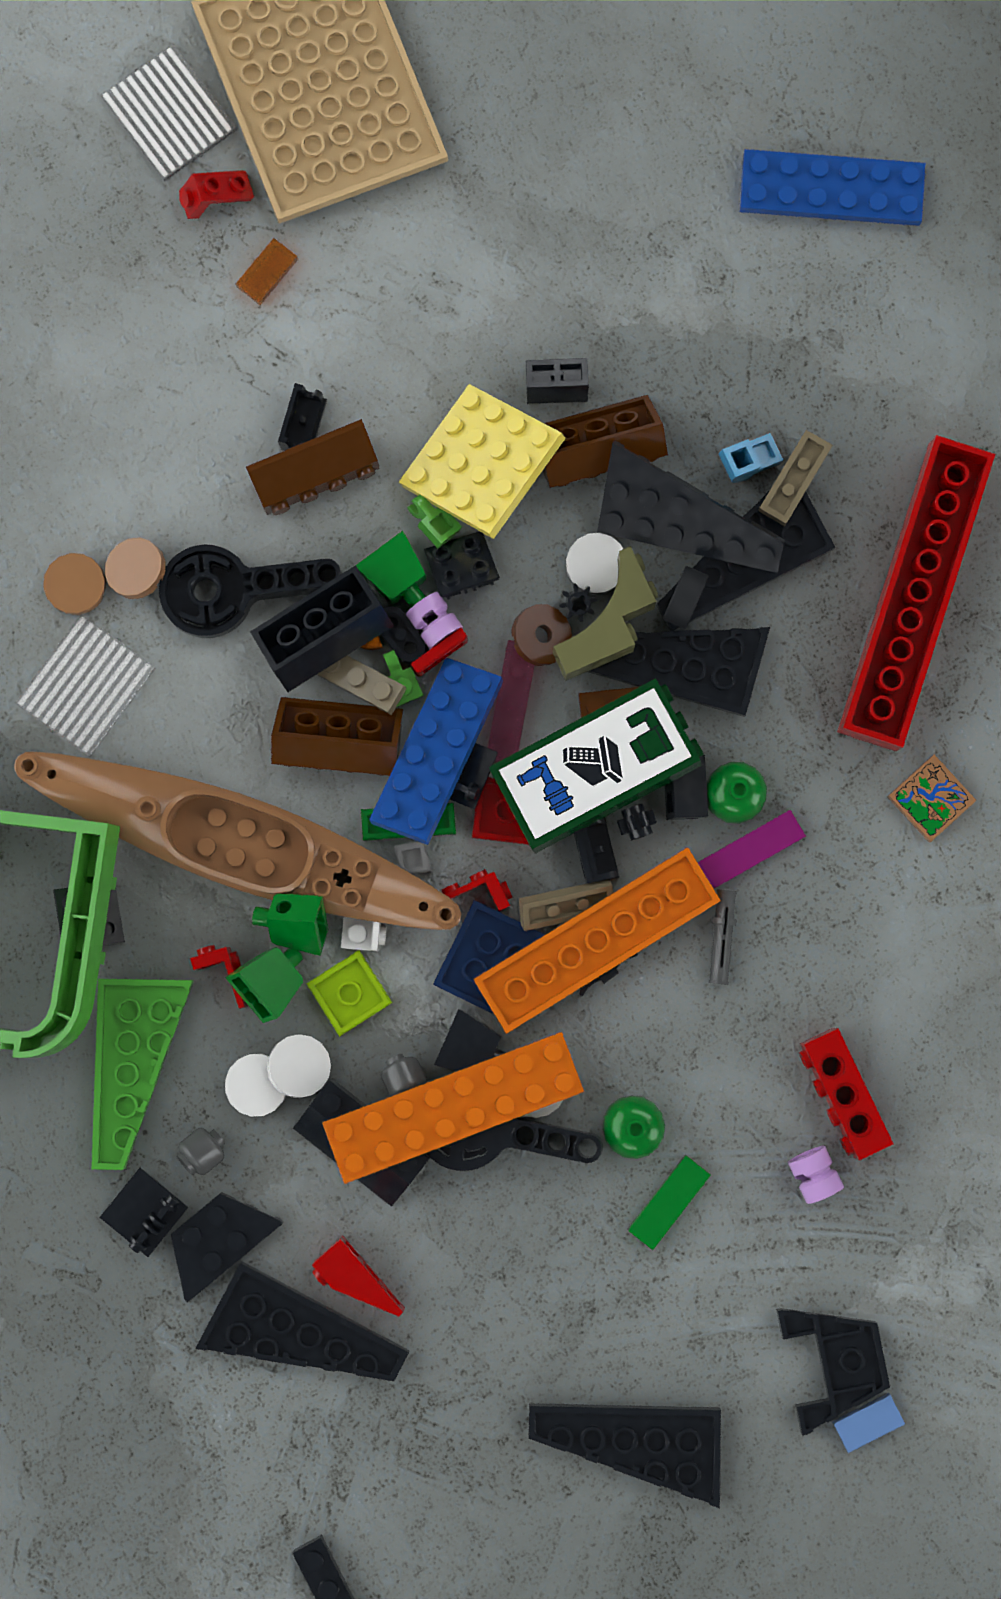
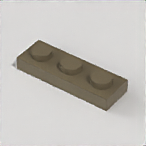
[758,430,833,526]
[317,655,407,715]
[519,879,613,931]

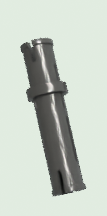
[708,889,737,985]

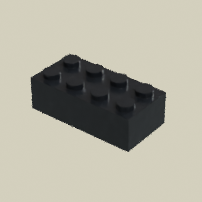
[250,565,394,692]

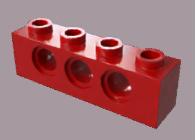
[799,1028,894,1161]

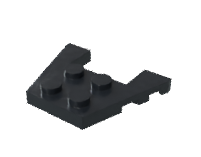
[776,1308,890,1436]

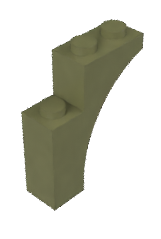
[553,546,658,681]

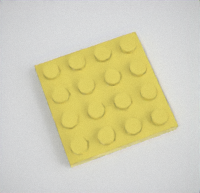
[399,384,565,539]

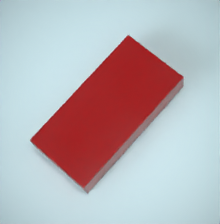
[411,628,468,677]

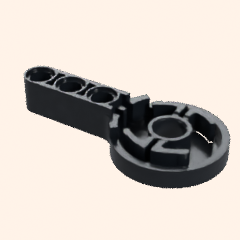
[159,544,342,638]
[426,1118,603,1171]

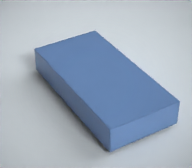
[832,1393,905,1453]

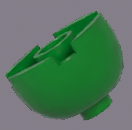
[706,762,767,824]
[602,1095,665,1159]

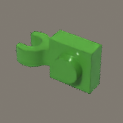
[408,495,462,548]
[383,650,423,708]

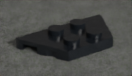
[171,1192,284,1303]

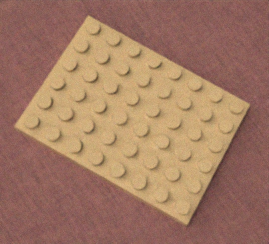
[191,0,448,224]

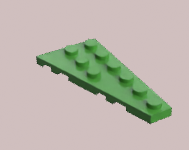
[91,979,194,1170]

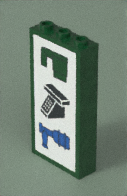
[489,678,704,854]

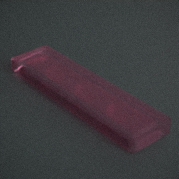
[488,640,535,763]

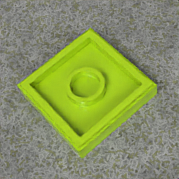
[306,950,393,1037]

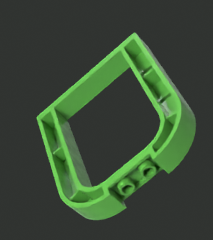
[0,810,120,1058]

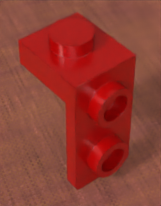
[179,170,254,219]
[441,869,513,912]
[190,945,248,1009]

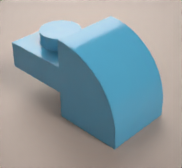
[718,433,783,483]

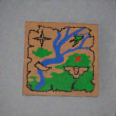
[887,754,977,842]

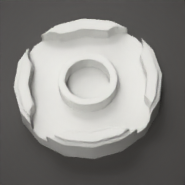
[566,533,623,595]
[267,1034,331,1098]
[225,1053,286,1117]

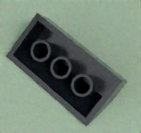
[293,1078,430,1207]

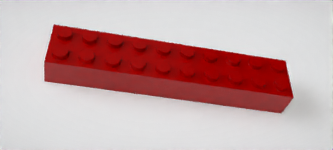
[837,435,996,751]

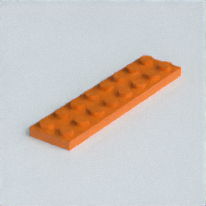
[473,847,721,1034]
[322,1032,584,1184]

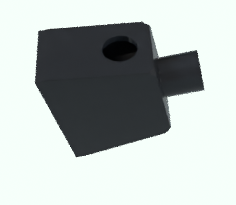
[434,1009,507,1071]

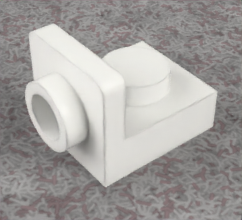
[341,917,387,951]

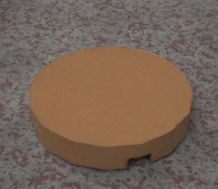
[105,537,166,599]
[43,553,107,615]

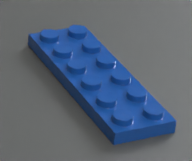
[739,149,926,226]
[369,657,503,845]

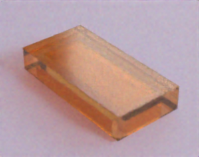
[236,238,298,305]

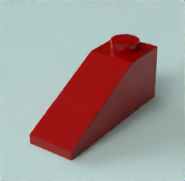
[312,1235,405,1317]

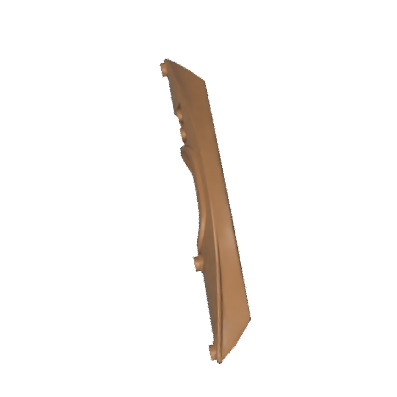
[14,752,461,930]

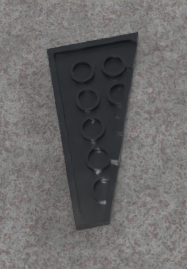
[528,1403,721,1508]

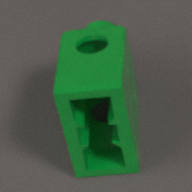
[356,531,427,608]
[252,893,329,956]
[225,947,303,1023]

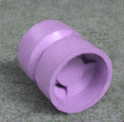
[406,592,463,649]
[788,1145,844,1204]

